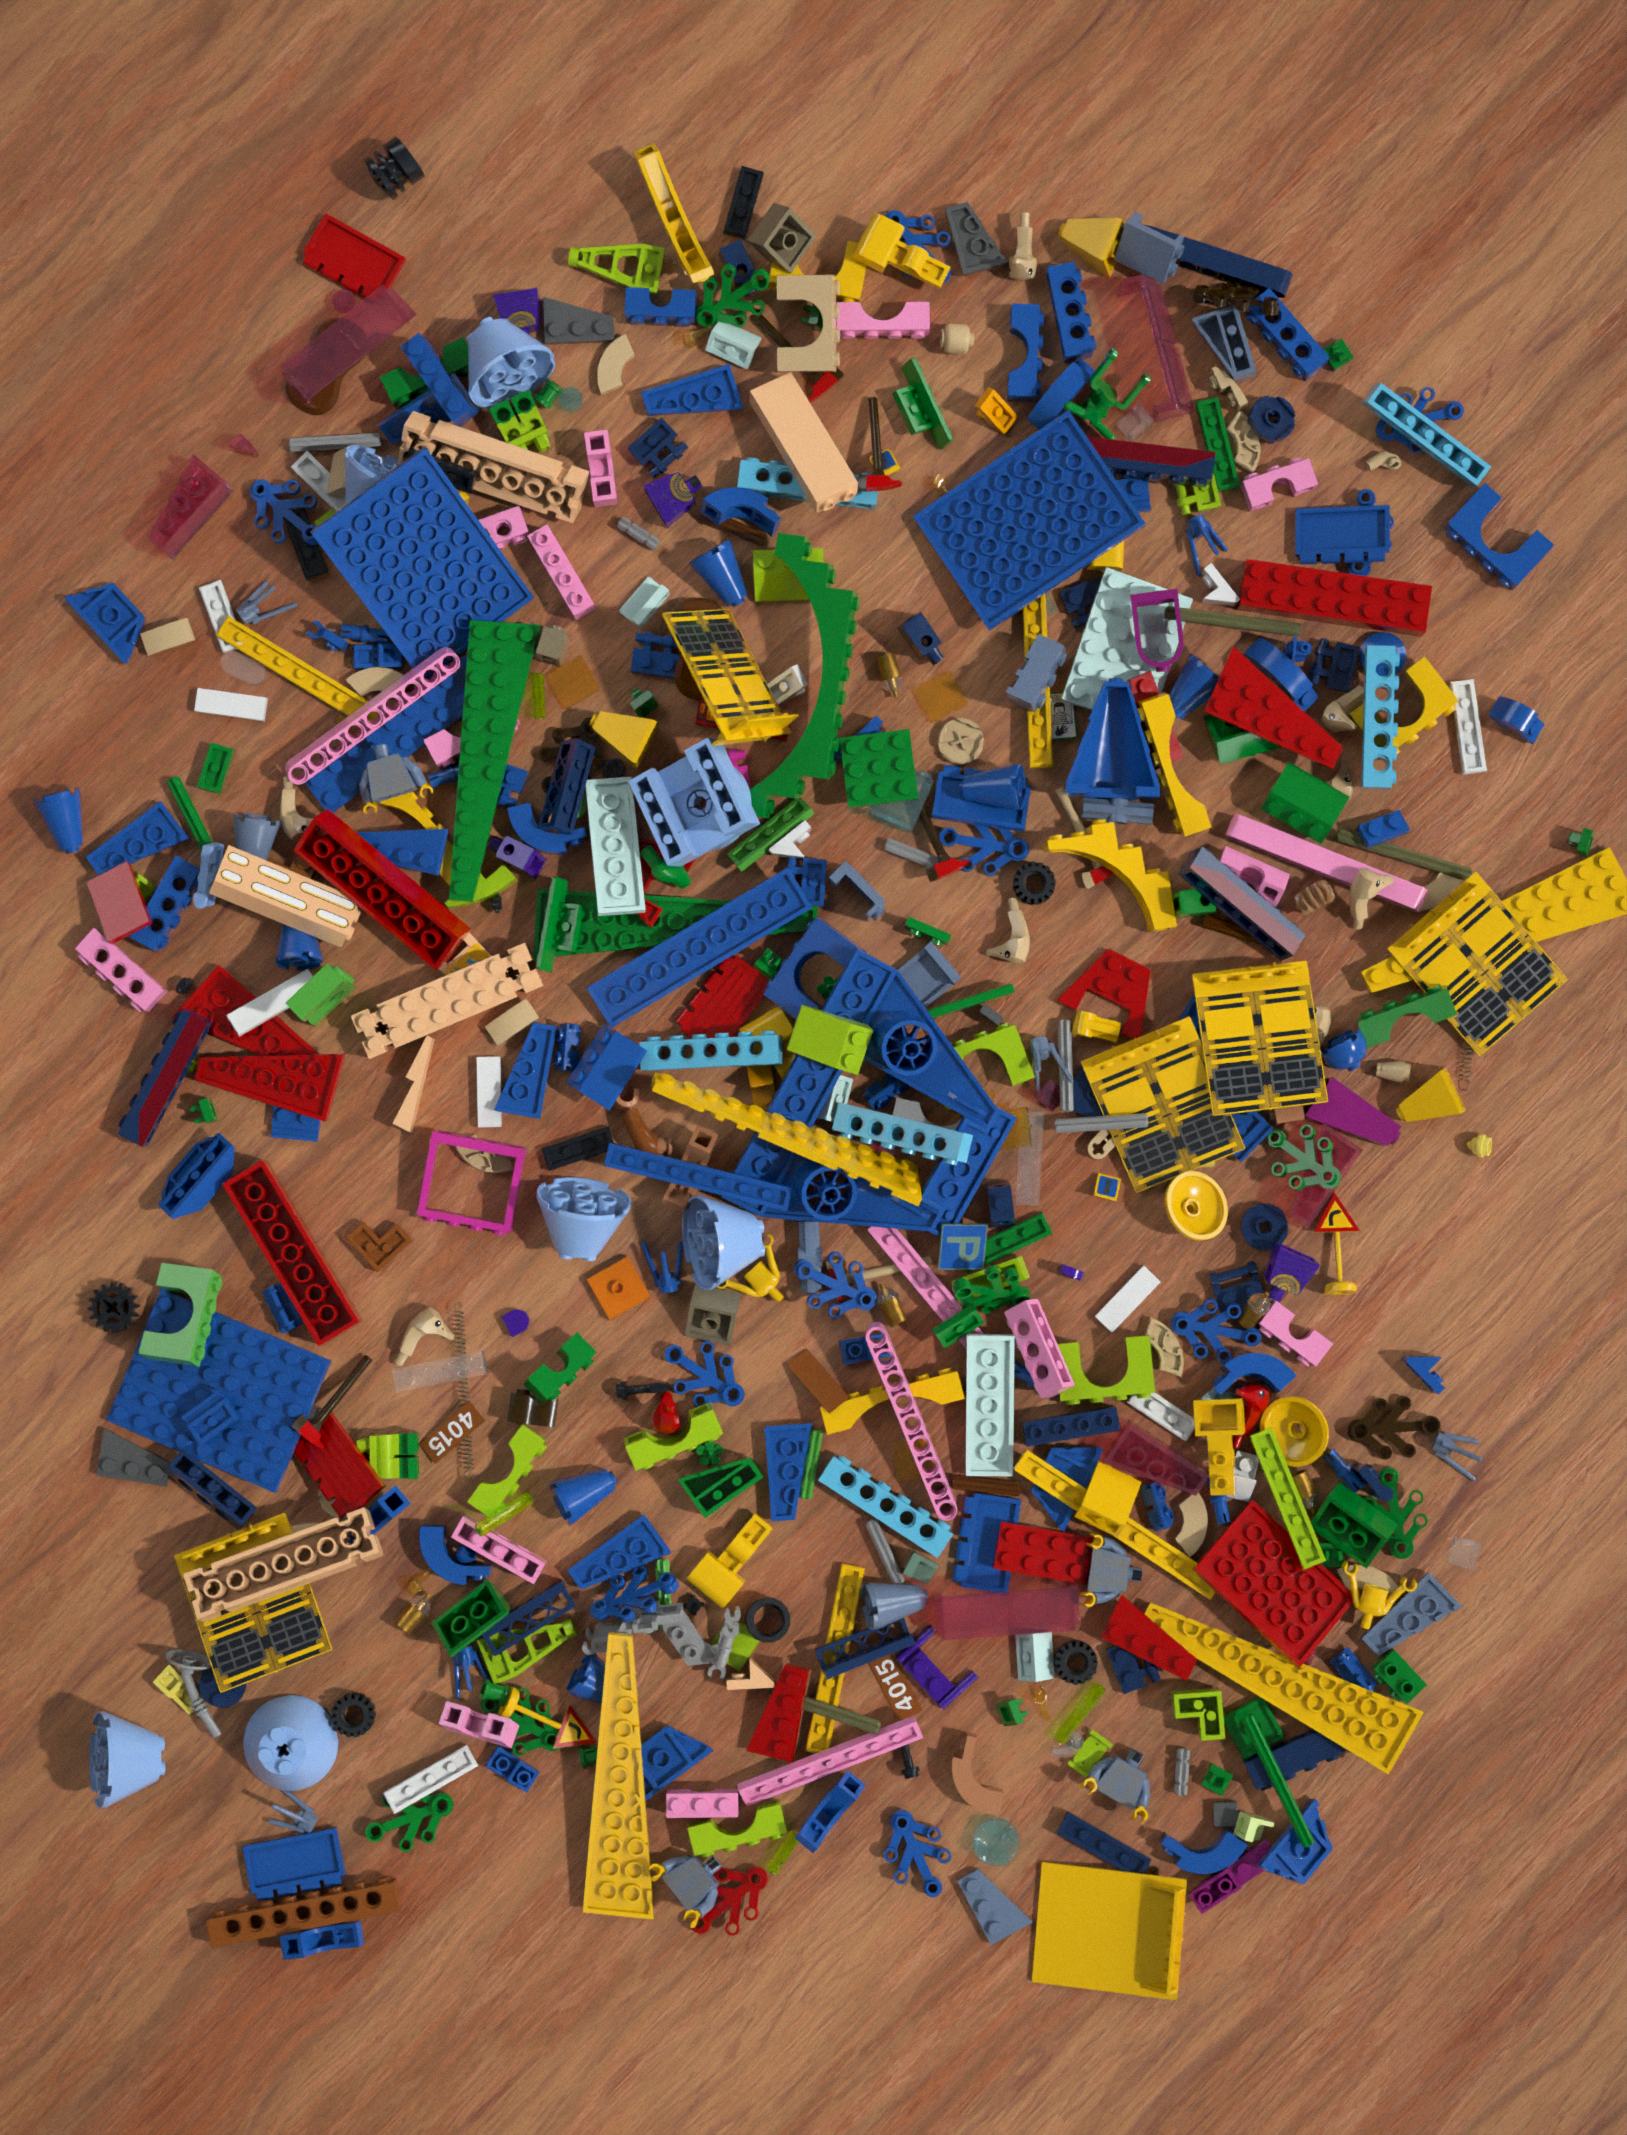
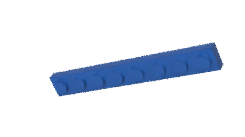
[604,1142,793,1211]

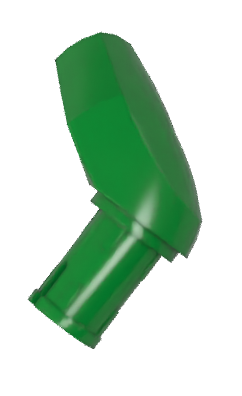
[640,845,691,889]

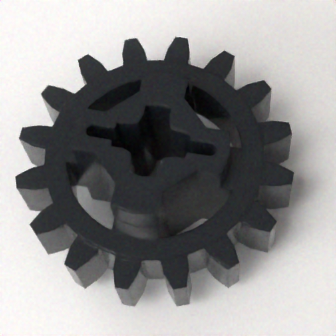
[87,1282,141,1333]

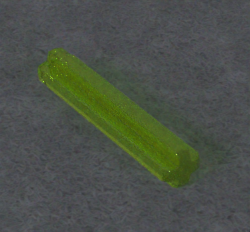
[475,1492,533,1536]
[1054,1683,1106,1744]

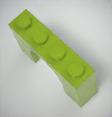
[944,1022,1035,1111]
[1057,1335,1155,1405]

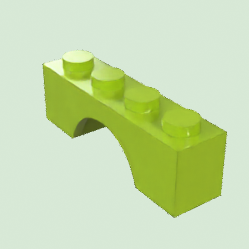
[623,1402,723,1471]
[467,1424,547,1518]
[688,1801,787,1858]

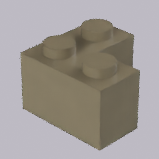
[530,622,570,668]

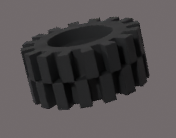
[1013,861,1056,905]
[1054,1640,1098,1685]
[331,1692,376,1738]

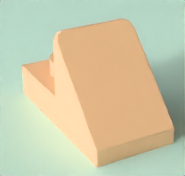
[727,1658,775,1690]

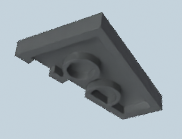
[945,202,1008,276]
[543,297,615,345]
[96,1428,171,1486]

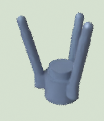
[236,581,298,625]
[1029,1036,1074,1092]
[1431,1431,1482,1481]
[268,1790,319,1834]

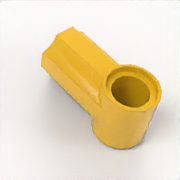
[1071,1010,1121,1043]

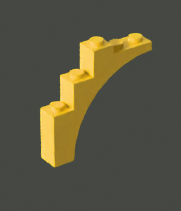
[633,143,714,283]
[1042,819,1177,933]

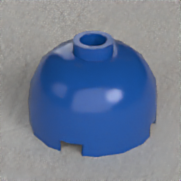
[1320,1028,1367,1072]

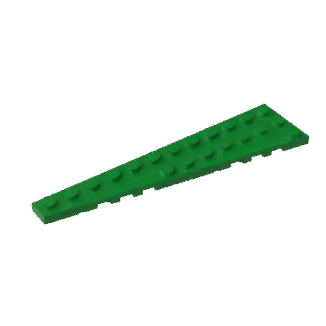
[449,620,541,902]
[533,889,818,959]

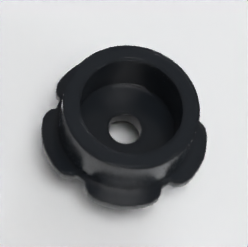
[602,758,625,778]

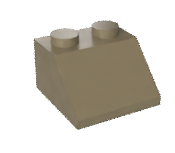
[747,203,817,274]
[684,1284,741,1346]

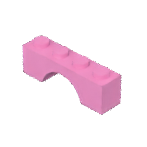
[836,302,930,339]
[424,719,521,768]

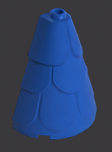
[1065,678,1160,800]

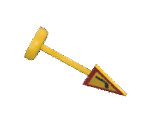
[1313,1192,1360,1295]
[498,1687,597,1749]

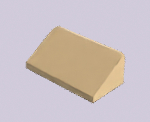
[327,447,347,498]

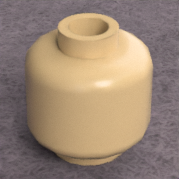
[939,323,974,355]

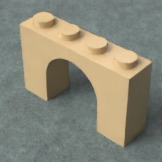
[777,275,840,372]

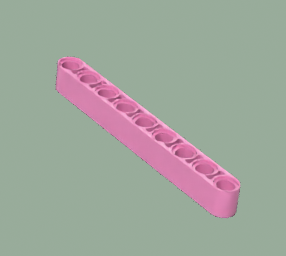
[285,647,460,785]
[1225,814,1428,913]
[865,1322,957,1521]

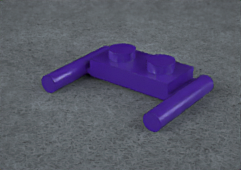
[896,1625,978,1710]

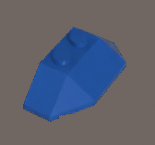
[158,1133,235,1219]

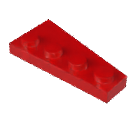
[1127,671,1184,771]
[1101,1595,1197,1681]
[746,1663,809,1762]

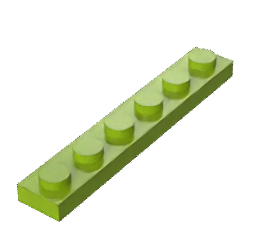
[1249,1427,1326,1569]

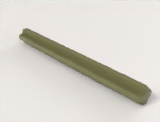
[1164,606,1301,636]
[1336,829,1472,880]

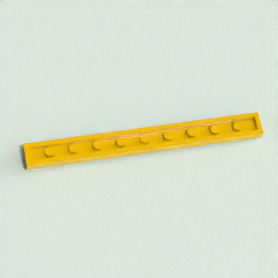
[1013,1449,1215,1600]

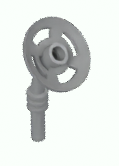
[165,1650,221,1738]

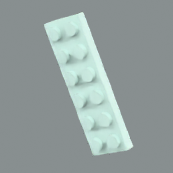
[585,777,645,916]
[966,1334,1015,1476]

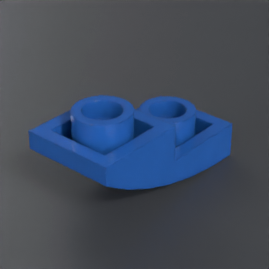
[839,1334,891,1364]
[485,1745,540,1792]

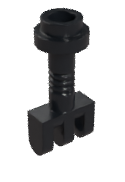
[616,1381,670,1400]
[900,1744,920,1779]

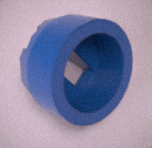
[456,1545,477,1564]

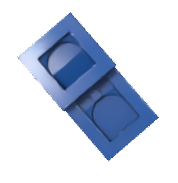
[353,643,402,670]

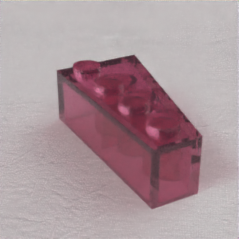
[148,454,234,560]
[1288,1123,1363,1230]
[1103,1419,1209,1496]

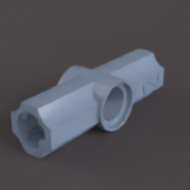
[1081,798,1154,825]
[798,1222,822,1293]

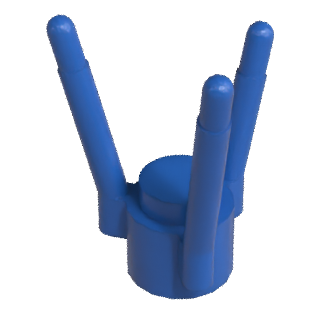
[1185,514,1228,576]
[641,1241,683,1293]
[452,1646,492,1699]

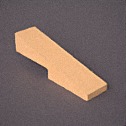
[393,1036,435,1133]

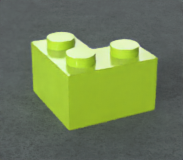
[1171,1687,1225,1741]

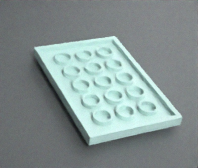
[1060,567,1193,711]

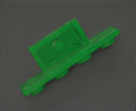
[892,357,953,450]
[536,877,584,973]

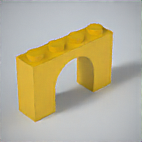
[769,241,867,302]
[1349,656,1459,760]

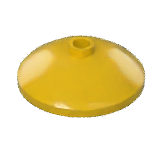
[1165,1171,1228,1241]
[1260,1396,1329,1467]

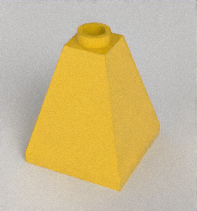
[1058,217,1125,278]
[589,711,658,769]
[1396,1067,1466,1122]

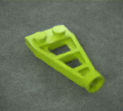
[568,244,665,295]
[477,1618,578,1684]

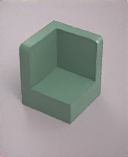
[903,1550,939,1584]

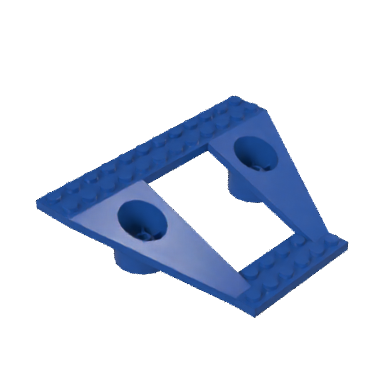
[720,947,1017,1237]

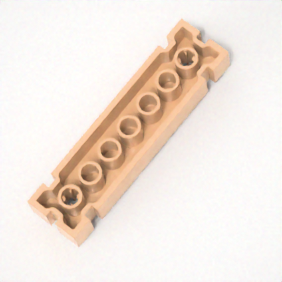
[397,411,589,523]
[351,942,544,1059]
[183,1507,384,1622]

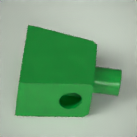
[1172,890,1217,919]

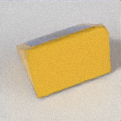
[869,449,900,475]
[1093,1173,1121,1202]

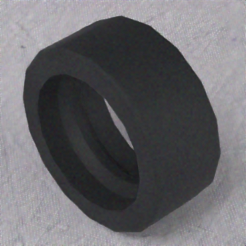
[745,1597,790,1643]

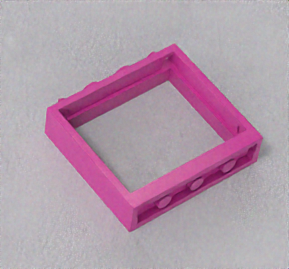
[417,1130,527,1235]

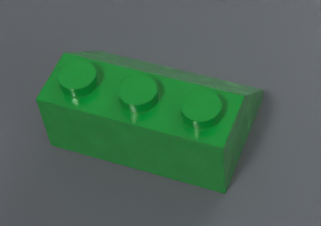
[1204,715,1280,765]
[1260,761,1349,844]
[1311,1482,1398,1569]
[431,1579,510,1657]

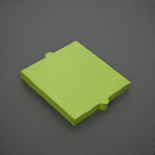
[710,1621,759,1671]

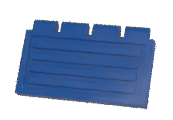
[1295,505,1390,565]
[932,765,1031,832]
[952,1492,1021,1594]
[243,1827,346,1902]

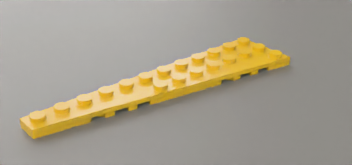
[1360,847,1627,993]
[652,1072,922,1206]
[1144,1603,1424,1775]
[583,1632,654,1920]

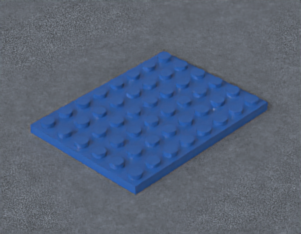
[913,410,1146,631]
[310,446,534,678]
[107,1289,332,1493]

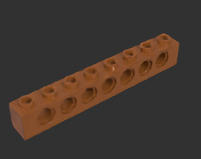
[206,1876,402,1949]

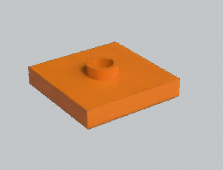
[587,1256,651,1320]

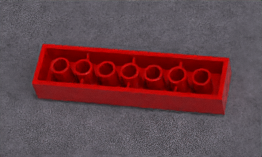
[1237,559,1432,637]
[293,809,471,971]
[222,1160,363,1346]

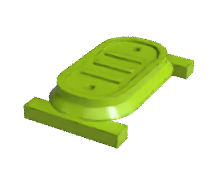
[1067,1729,1113,1778]

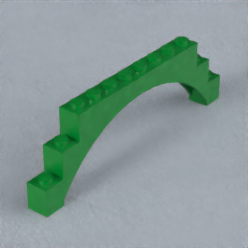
[749,533,860,818]

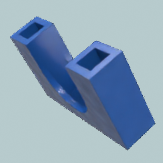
[1443,483,1554,590]
[763,917,867,1019]

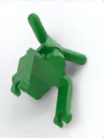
[1064,348,1151,440]

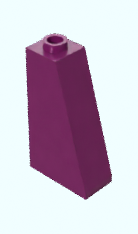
[1304,1077,1401,1146]

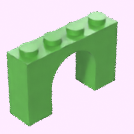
[286,963,356,1027]
[138,1263,222,1367]

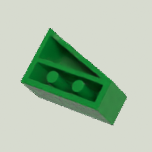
[678,1456,764,1518]

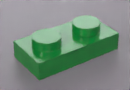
[197,742,235,795]
[905,917,952,947]
[932,1304,984,1348]

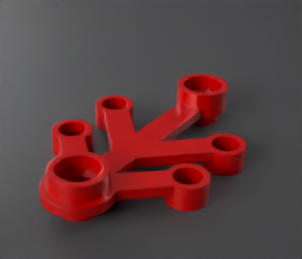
[691,1867,768,1936]

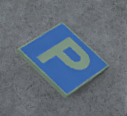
[937,1224,988,1270]

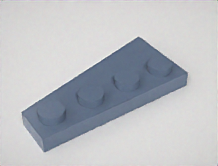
[1360,1572,1462,1656]

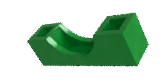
[379,337,469,407]
[1357,984,1457,1048]

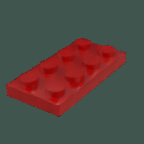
[992,1521,1094,1585]

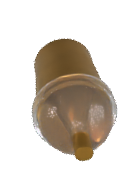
[877,653,904,698]
[877,1283,907,1328]
[1238,1292,1270,1329]
[1291,1469,1319,1514]
[395,1592,431,1634]

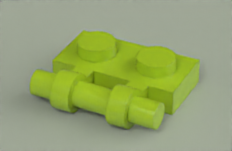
[1172,474,1221,516]

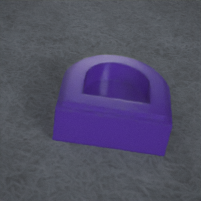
[1058,1264,1084,1281]
[502,1309,530,1337]

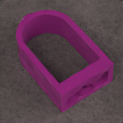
[1130,588,1184,672]

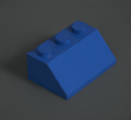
[566,1024,647,1110]

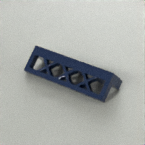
[538,738,596,835]
[482,1579,576,1656]
[814,1618,916,1679]

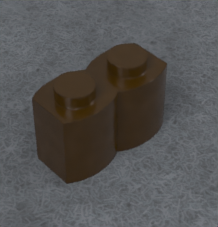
[507,1389,559,1427]

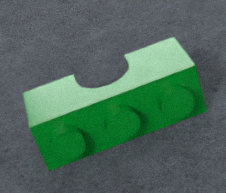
[523,1332,597,1404]

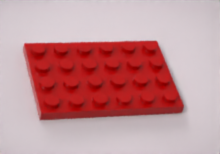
[1192,1500,1353,1668]

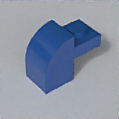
[1488,696,1545,744]

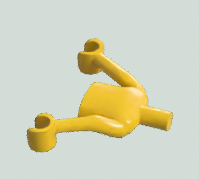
[717,1233,784,1303]
[1342,1561,1417,1629]

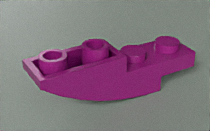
[1188,1838,1272,1914]

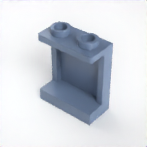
[1114,212,1185,284]
[829,861,886,922]
[898,942,961,1008]

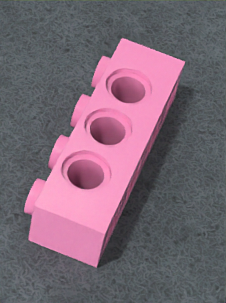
[479,506,529,551]
[527,524,596,621]
[75,928,168,1012]
[1004,1299,1075,1399]
[451,1514,547,1584]

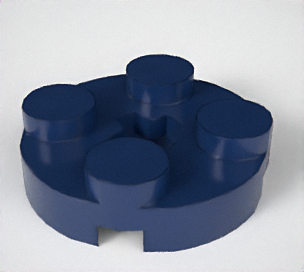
[1247,395,1295,444]
[1240,1204,1288,1250]
[199,1667,246,1708]

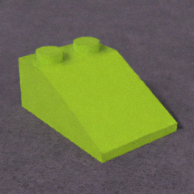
[787,1005,873,1075]

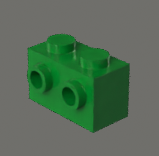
[1370,1648,1427,1704]

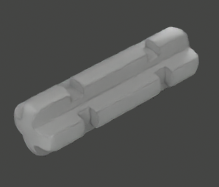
[617,517,660,550]
[1174,1748,1190,1796]

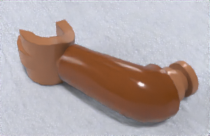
[613,1088,672,1155]

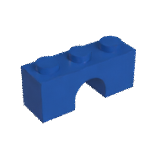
[625,287,696,327]

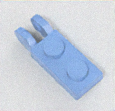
[193,842,224,909]

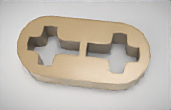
[1087,1130,1116,1160]

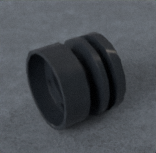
[364,136,425,200]

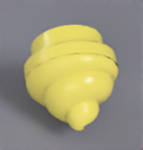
[1467,1134,1492,1158]

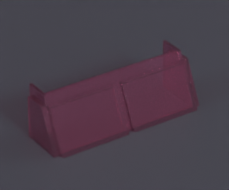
[1117,275,1194,422]
[280,285,417,405]
[934,1583,1080,1640]

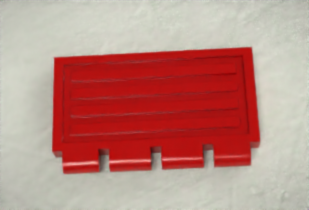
[302,213,407,304]
[675,955,769,1056]
[294,1412,386,1519]

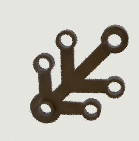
[1190,283,1280,316]
[539,717,605,794]
[1347,1396,1441,1460]

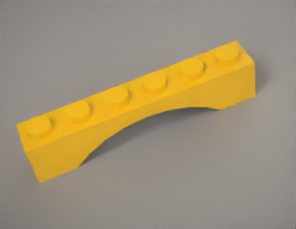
[1138,693,1211,837]
[379,792,453,886]
[820,1367,965,1435]

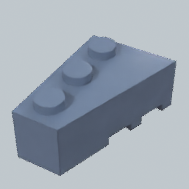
[1192,306,1257,383]
[1005,634,1067,713]

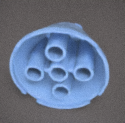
[466,317,555,408]
[345,445,400,505]
[536,1177,631,1261]
[682,1195,765,1290]
[243,1695,339,1791]
[89,1711,165,1809]

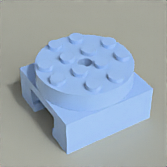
[628,738,760,867]

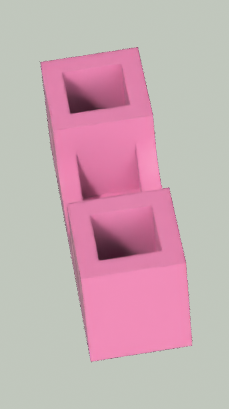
[584,430,618,507]
[1240,458,1318,512]
[1219,846,1290,907]
[1257,1301,1333,1367]
[439,1701,519,1748]
[666,1789,739,1818]

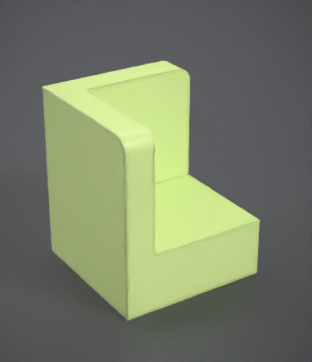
[1234,1811,1274,1842]

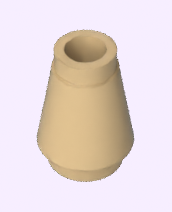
[1376,1061,1411,1084]

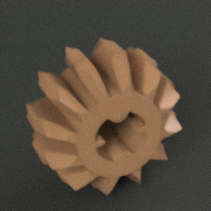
[1294,880,1335,916]

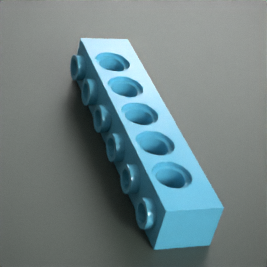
[1361,383,1491,486]
[737,457,878,510]
[1361,645,1400,790]
[640,1031,784,1071]
[832,1102,973,1166]
[818,1454,953,1558]

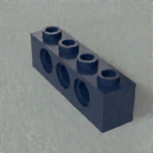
[1021,1406,1121,1447]
[166,1449,257,1530]

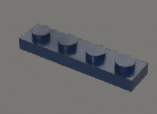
[1056,1811,1152,1874]

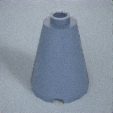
[233,813,281,861]
[861,1582,928,1630]

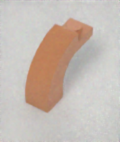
[661,1125,719,1212]
[951,1732,1004,1817]

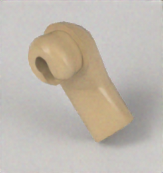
[1365,451,1401,471]

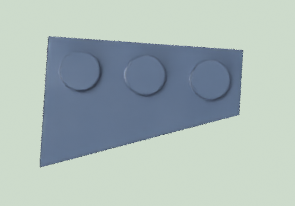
[957,1868,1033,1945]

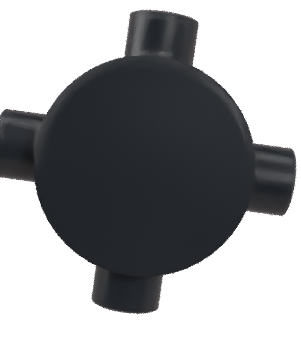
[492,893,503,913]
[176,977,192,994]
[683,1595,704,1616]

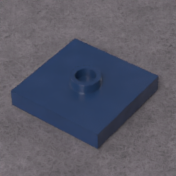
[1073,1065,1103,1117]

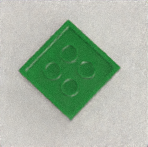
[840,729,918,809]

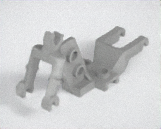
[582,1600,741,1680]

